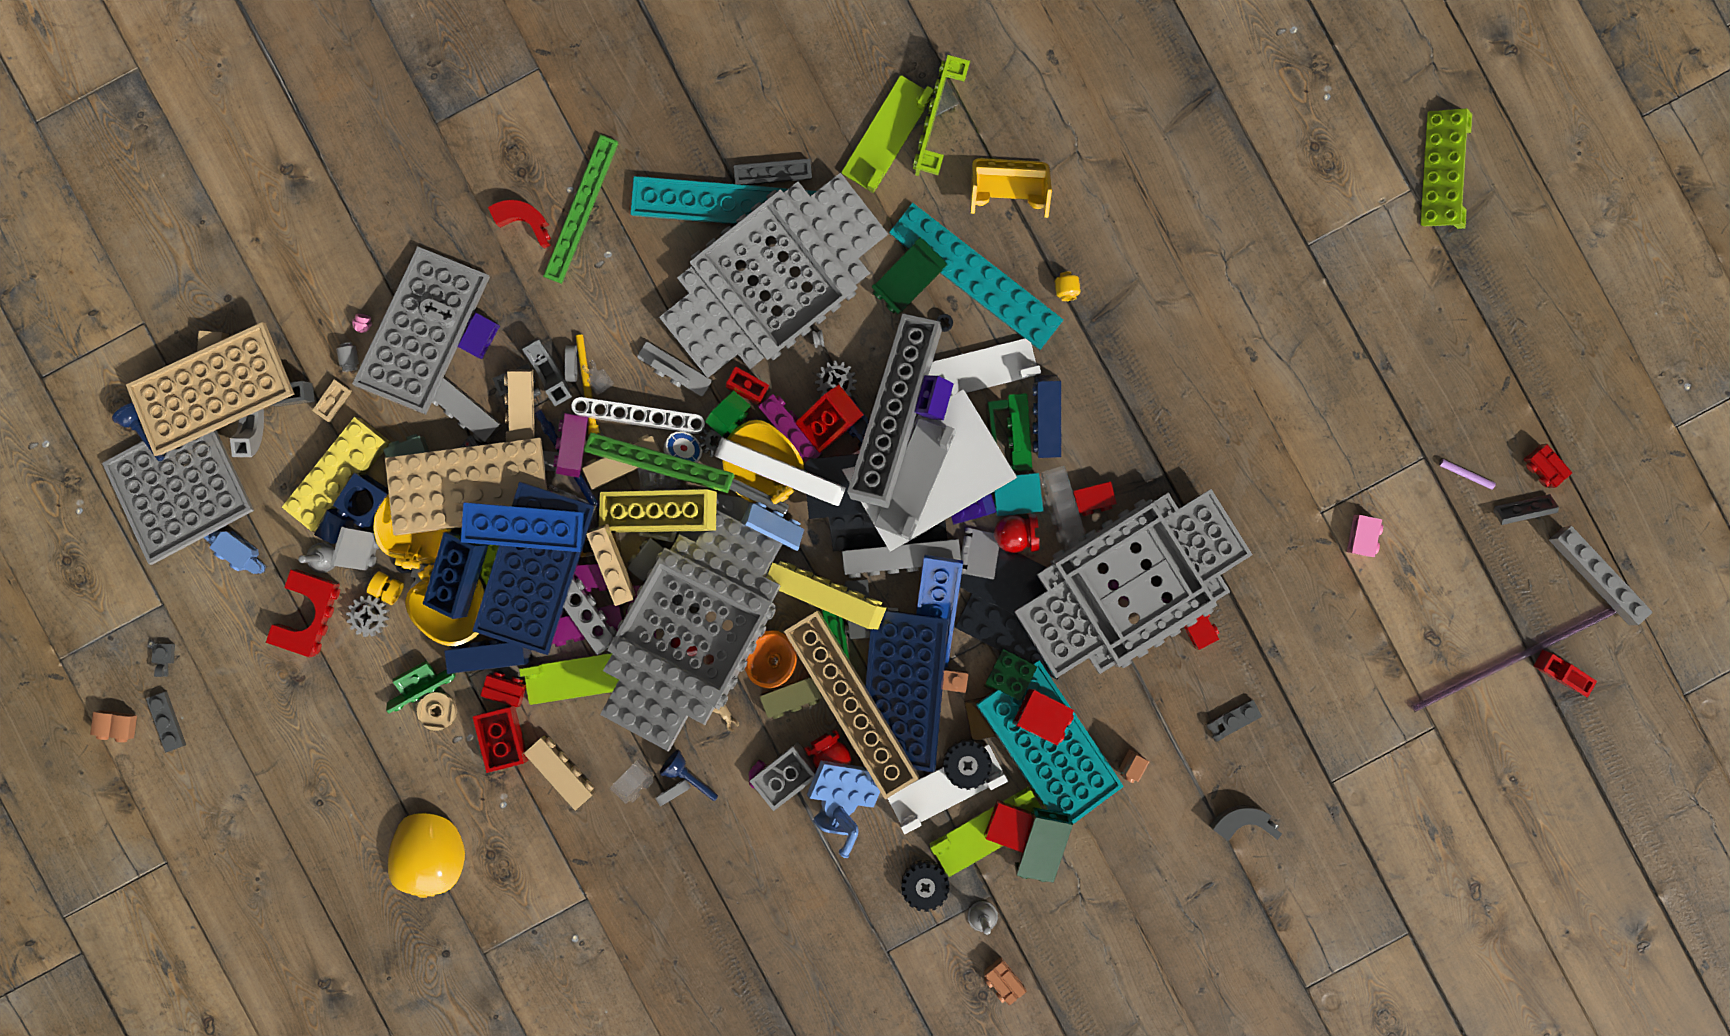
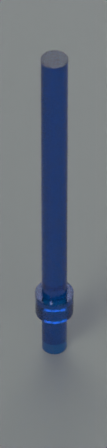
[535,410,600,509]

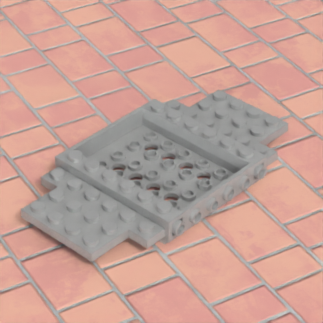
[659,173,888,378]
[1014,489,1253,678]
[600,510,782,752]

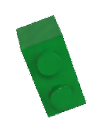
[705,391,751,437]

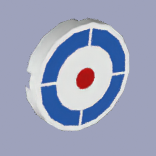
[663,432,702,463]

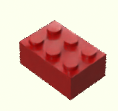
[795,385,864,453]
[472,706,529,773]

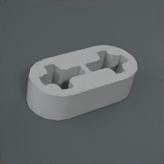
[420,299,457,326]
[565,345,578,382]
[655,779,691,806]

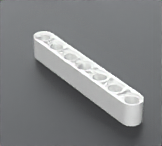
[572,397,705,434]
[714,437,846,506]

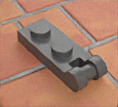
[1206,699,1262,742]

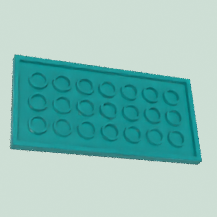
[976,660,1124,824]

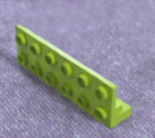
[913,55,970,176]
[842,76,934,193]
[1421,108,1472,229]
[519,653,619,705]
[930,786,1042,877]

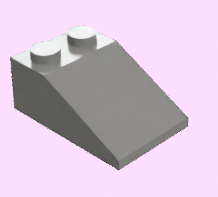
[330,527,380,570]
[750,742,817,811]

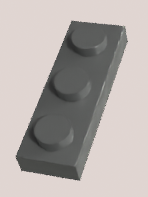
[1494,494,1559,525]
[146,692,186,753]

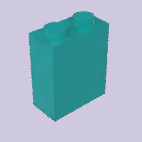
[990,473,1043,516]

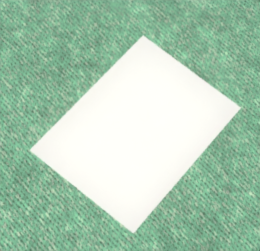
[842,389,1017,552]

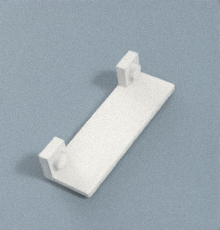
[929,338,1041,397]
[888,745,1008,834]

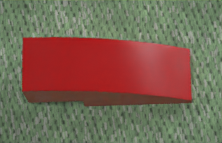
[1533,650,1597,698]

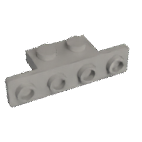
[637,342,712,396]

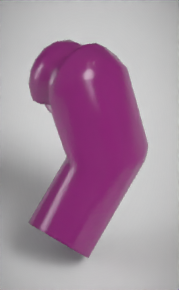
[748,760,766,788]

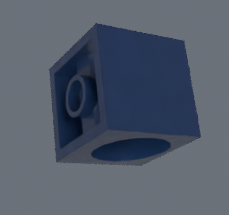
[333,473,389,528]

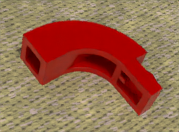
[488,200,551,249]

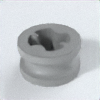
[812,330,825,348]

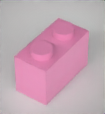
[1347,515,1383,557]

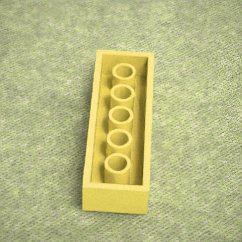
[282,417,391,531]
[599,489,717,533]
[766,561,886,629]

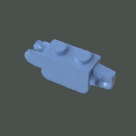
[204,530,266,574]

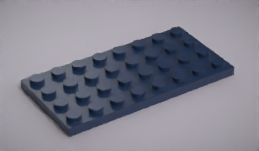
[473,482,596,655]
[859,610,949,772]

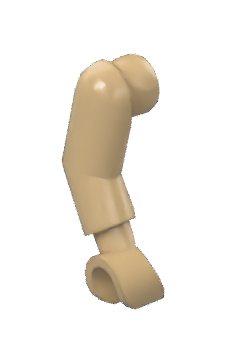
[713,705,739,732]

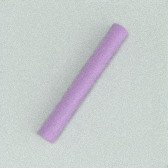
[1439,459,1496,490]

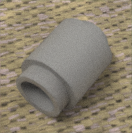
[336,343,359,372]

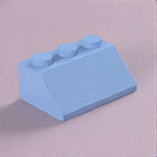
[741,502,804,551]

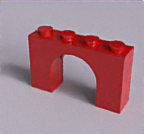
[265,569,340,658]

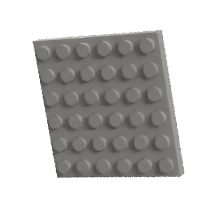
[102,430,254,565]

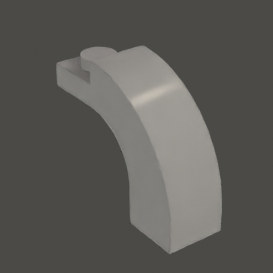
[230,408,264,457]

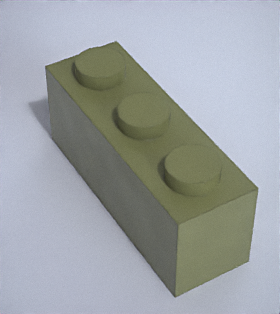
[760,676,822,719]

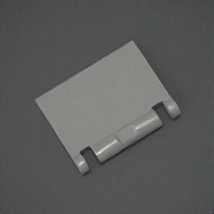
[961,528,999,579]

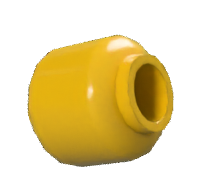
[1054,272,1081,301]

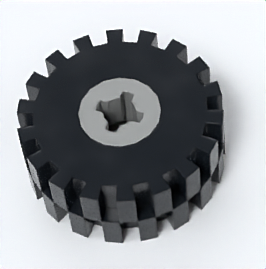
[943,739,992,790]
[901,860,950,912]

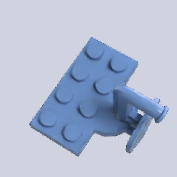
[807,760,880,858]

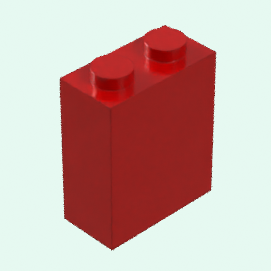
[1012,689,1074,745]
[984,800,1033,853]

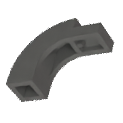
[522,337,572,406]
[1209,805,1282,841]

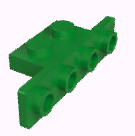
[1007,394,1032,471]
[386,660,456,714]

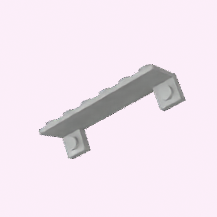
[874,419,955,540]

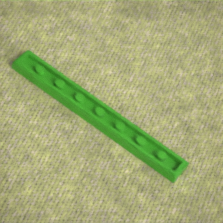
[543,134,619,284]
[584,433,734,493]

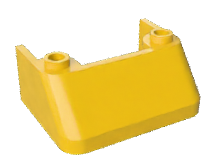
[970,158,1052,218]

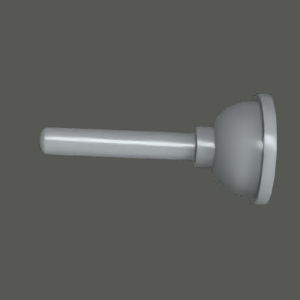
[298,543,335,573]
[967,901,998,935]

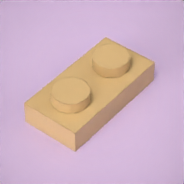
[312,379,352,422]

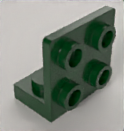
[984,649,1037,701]

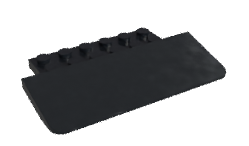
[804,454,947,552]
[955,547,1059,680]

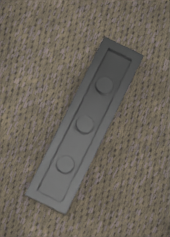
[734,159,812,185]

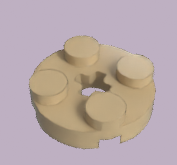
[417,692,457,731]

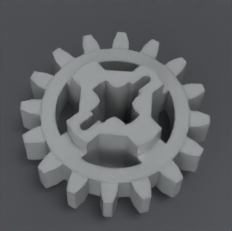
[815,361,857,397]
[346,595,390,637]

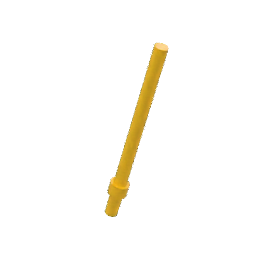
[575,335,600,434]

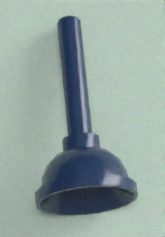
[112,402,165,461]
[659,749,718,801]

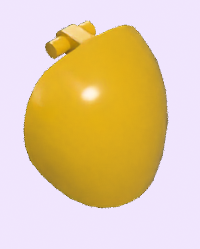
[722,420,804,504]
[374,493,451,570]
[405,564,484,646]
[388,813,465,898]

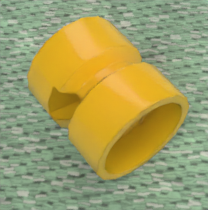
[367,571,404,605]

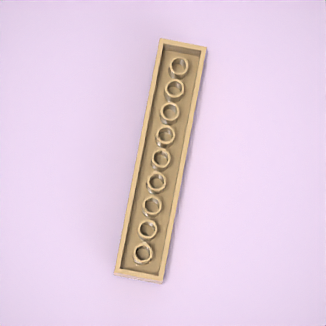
[784,611,919,799]

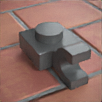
[152,644,175,677]

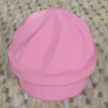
[352,314,372,333]

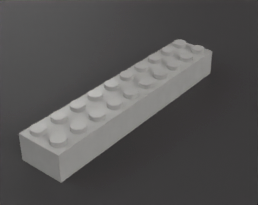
[847,314,942,508]

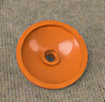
[745,630,797,688]

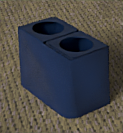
[314,508,355,544]

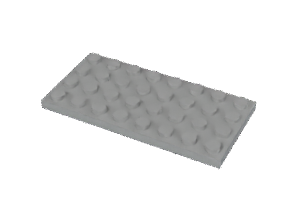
[352,247,490,415]

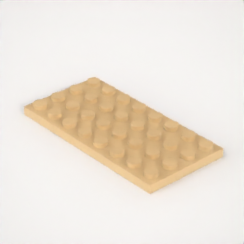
[126,322,294,456]
[385,438,547,536]

